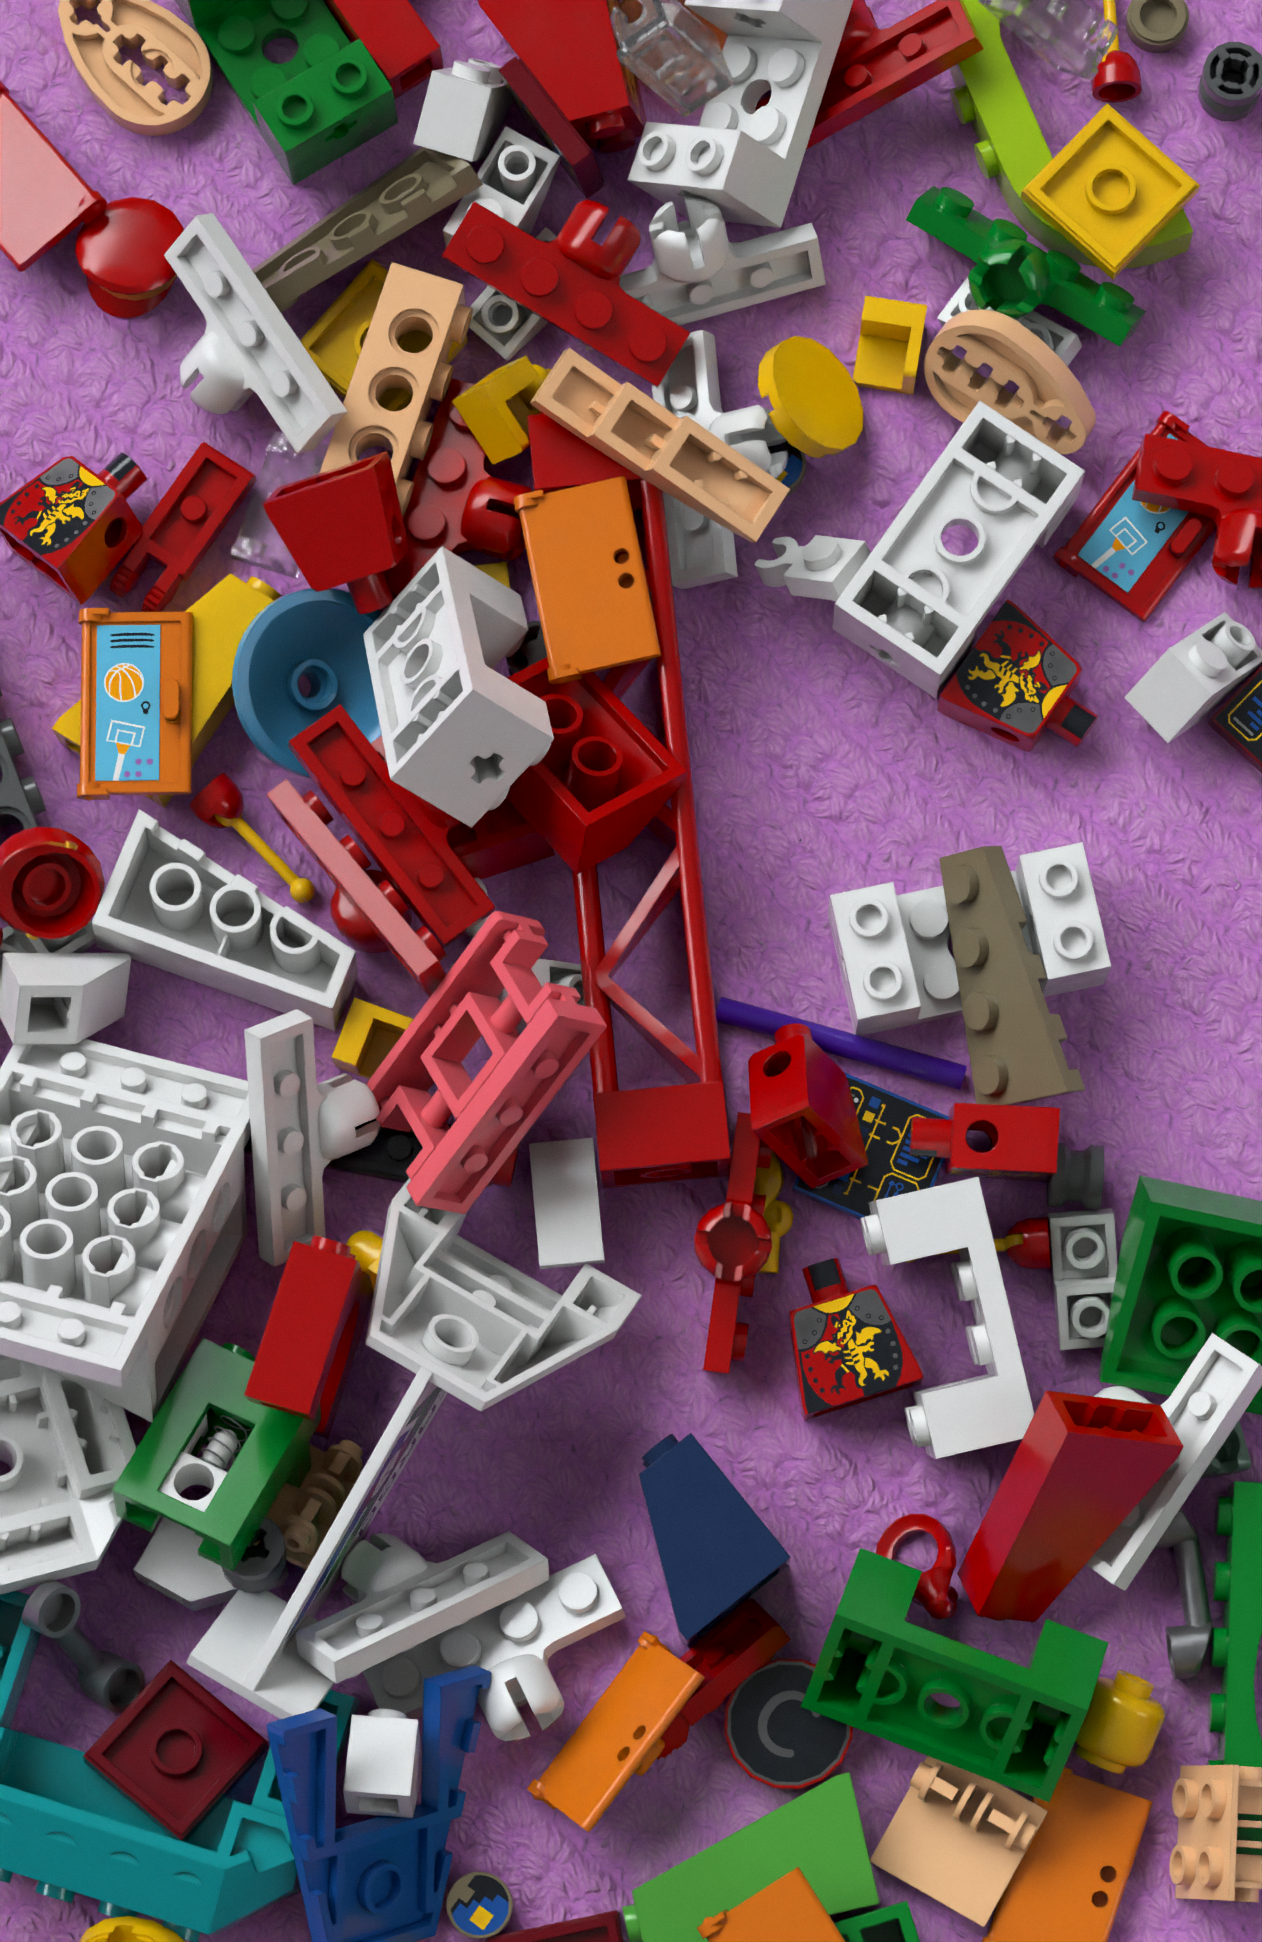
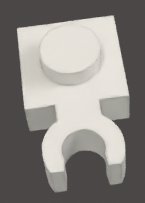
[755,535,870,601]

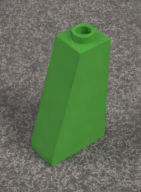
[622,1772,880,1942]

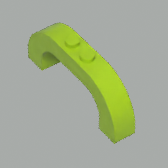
[950,0,1193,269]

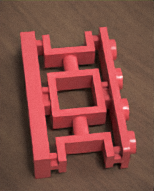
[366,911,607,1214]

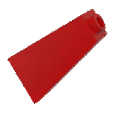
[957,1390,1184,1622]

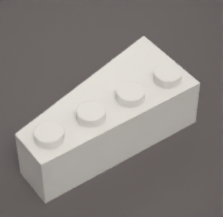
[92,809,358,1031]

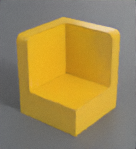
[853,296,927,395]
[452,356,540,464]
[332,997,414,1079]

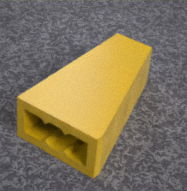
[52,573,282,808]

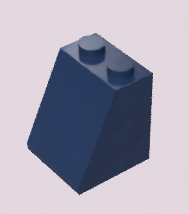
[639,1433,791,1647]

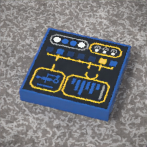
[792,1072,949,1220]

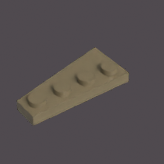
[252,147,483,312]
[939,846,1085,1105]

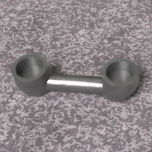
[1154,1509,1212,1680]
[22,1580,145,1713]

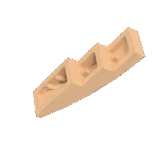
[529,348,790,543]

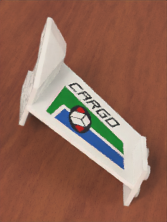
[186,1178,642,1719]

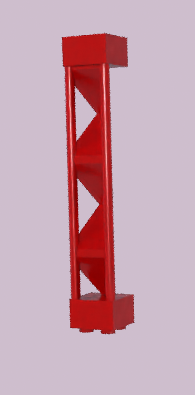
[527,411,731,1189]

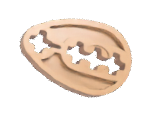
[58,0,213,136]
[924,309,1096,455]

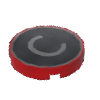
[724,1658,853,1789]

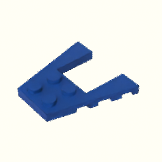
[267,1665,491,1942]

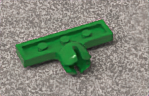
[906,186,1146,347]

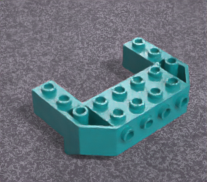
[0,1591,360,1942]

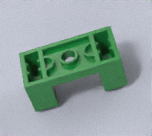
[175,0,398,185]
[801,1548,1108,1802]

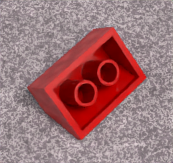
[506,657,688,874]

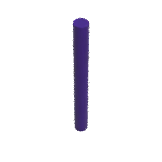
[716,996,967,1090]

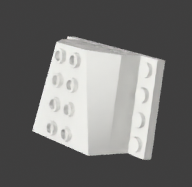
[0,1039,251,1423]

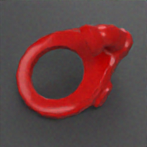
[876,1514,959,1620]

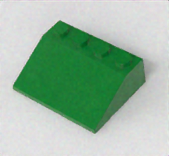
[1098,1175,1262,1415]

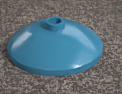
[232,588,382,778]

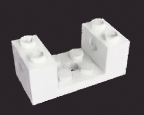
[628,0,853,228]
[832,401,1085,698]
[363,546,554,828]
[828,842,1111,1036]
[860,1177,1034,1459]

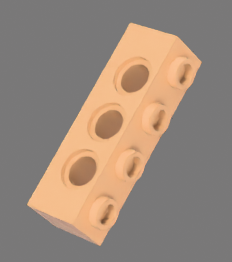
[319,262,473,517]

